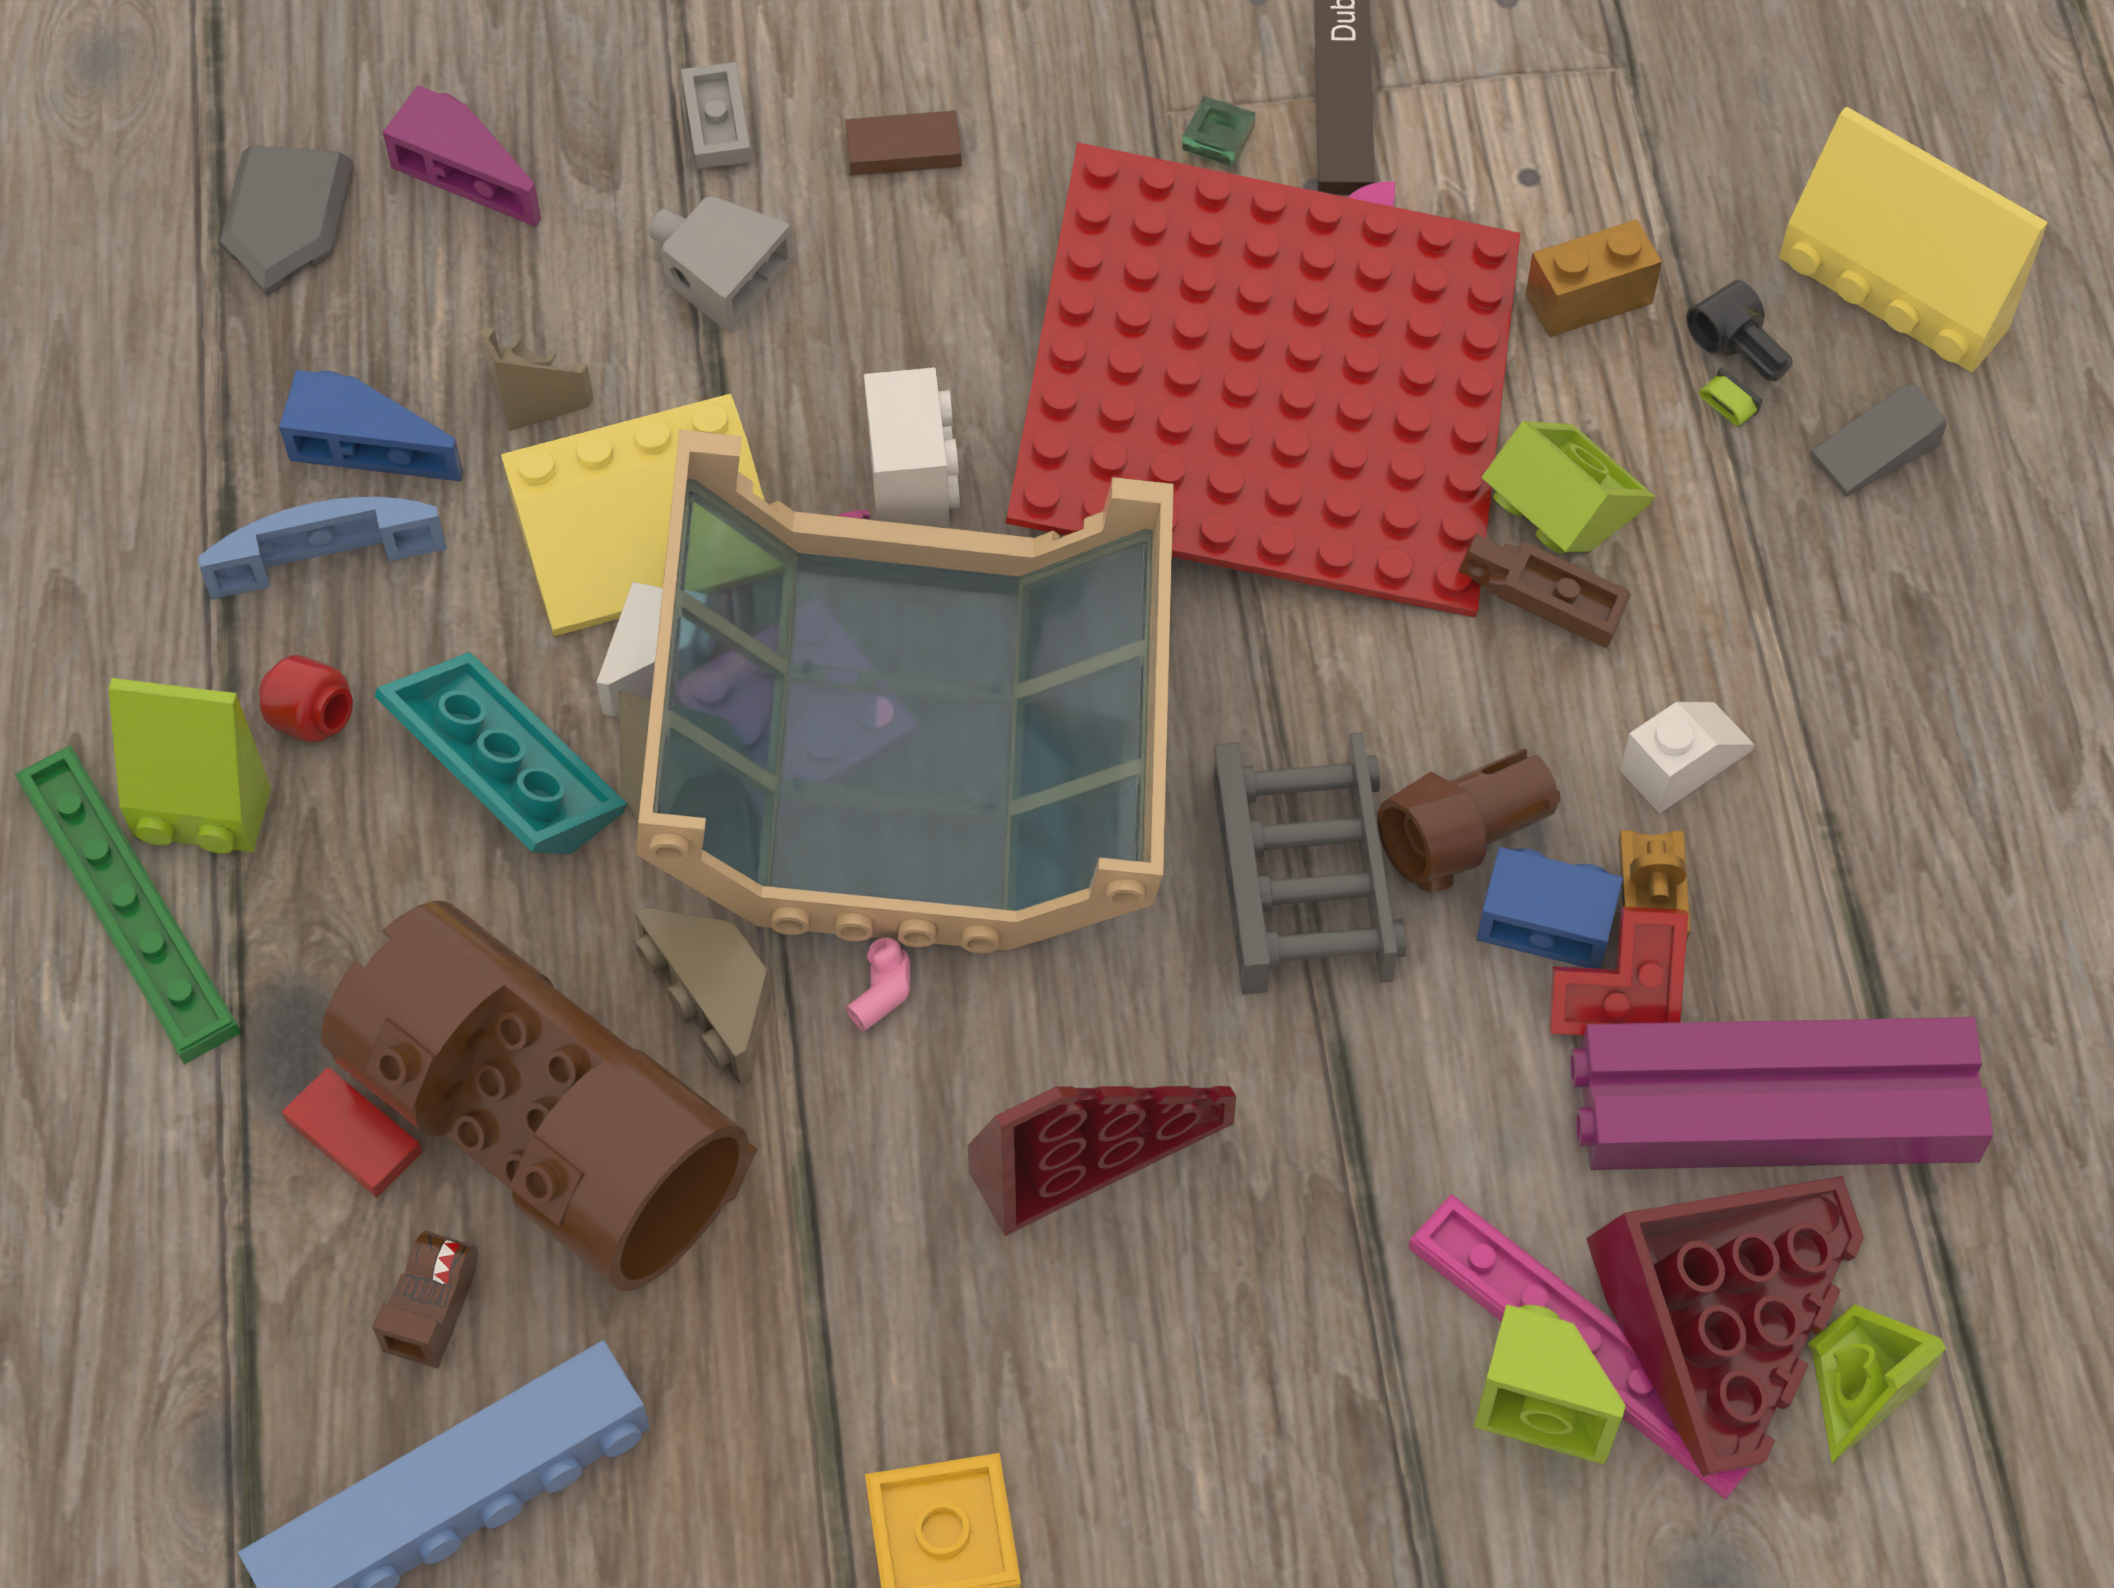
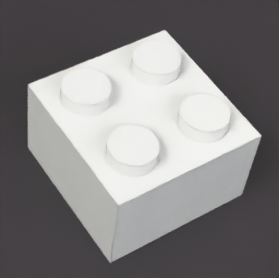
[864,367,960,528]

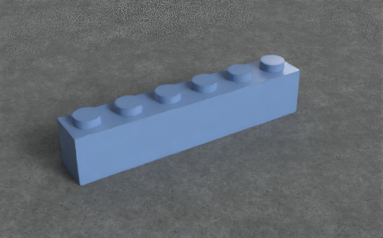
[238,1339,650,1588]

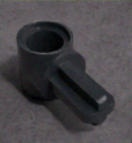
[1686,280,1793,382]

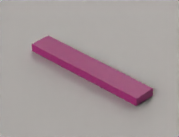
[1408,1194,1754,1499]

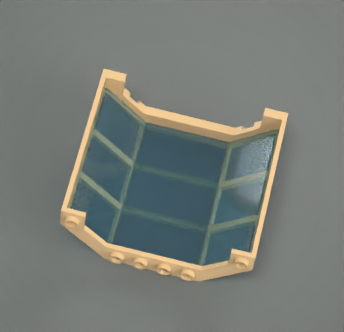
[635,429,1173,954]

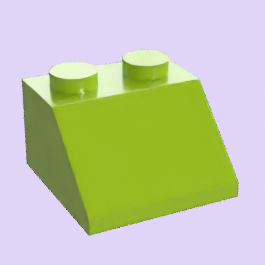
[1481,421,1656,554]
[1473,1304,1625,1465]

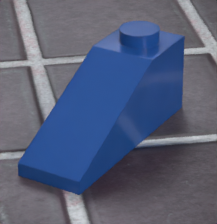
[279,370,463,481]

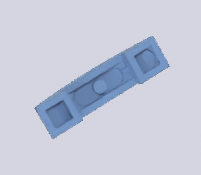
[198,497,447,600]

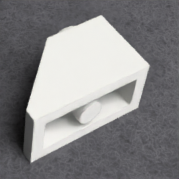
[596,582,712,717]
[1619,702,1755,814]

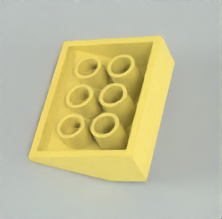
[1779,106,2048,373]
[501,394,780,637]

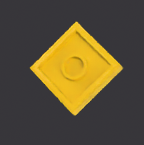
[865,1453,1021,1588]

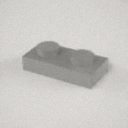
[681,62,752,169]

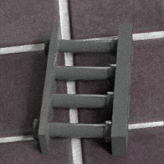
[1212,732,1406,994]

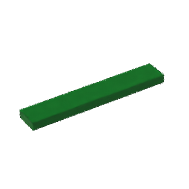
[15,745,241,1064]

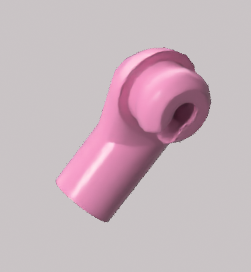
[845,937,911,1032]

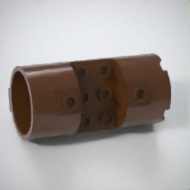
[321,901,758,1291]

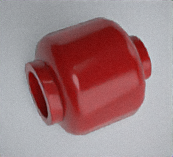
[259,655,353,743]

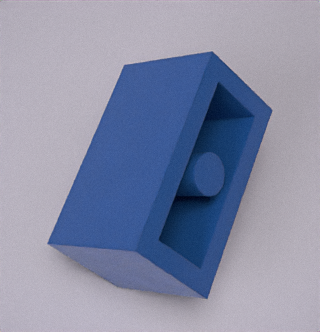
[1476,847,1623,969]

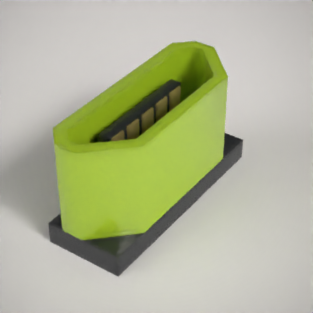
[1699,367,1763,426]

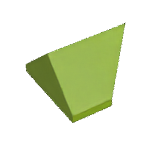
[1807,1304,1946,1463]

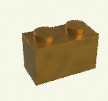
[1525,219,1662,338]

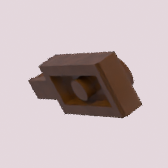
[1458,534,1631,649]

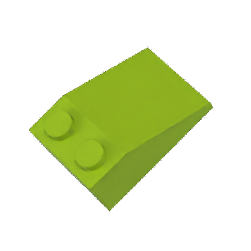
[108,678,272,854]

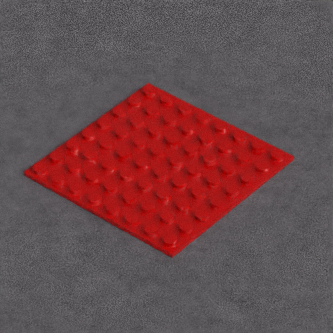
[1005,142,1521,617]

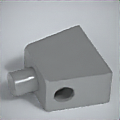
[649,196,794,333]

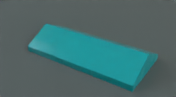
[374,652,627,854]

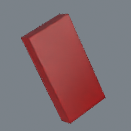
[281,1067,423,1198]

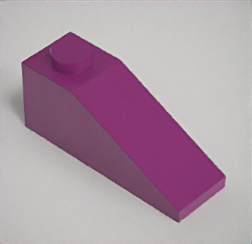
[383,85,541,227]

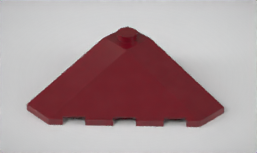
[968,1086,1237,1236]
[1586,1176,1864,1477]

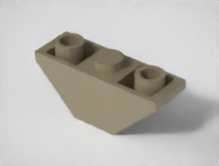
[633,907,771,1084]

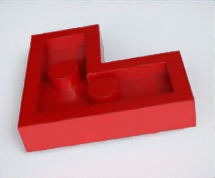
[1548,906,1688,1036]

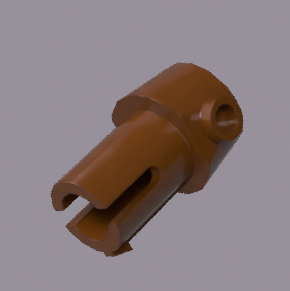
[1377,749,1561,892]

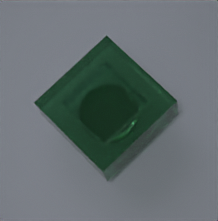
[1182,96,1256,167]

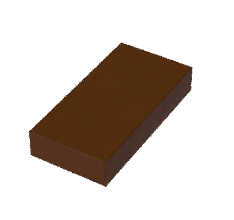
[845,110,962,175]

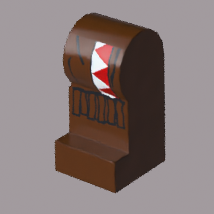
[372,1231,478,1369]

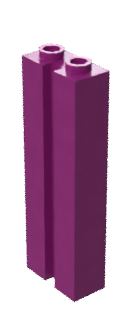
[1570,1017,1994,1170]

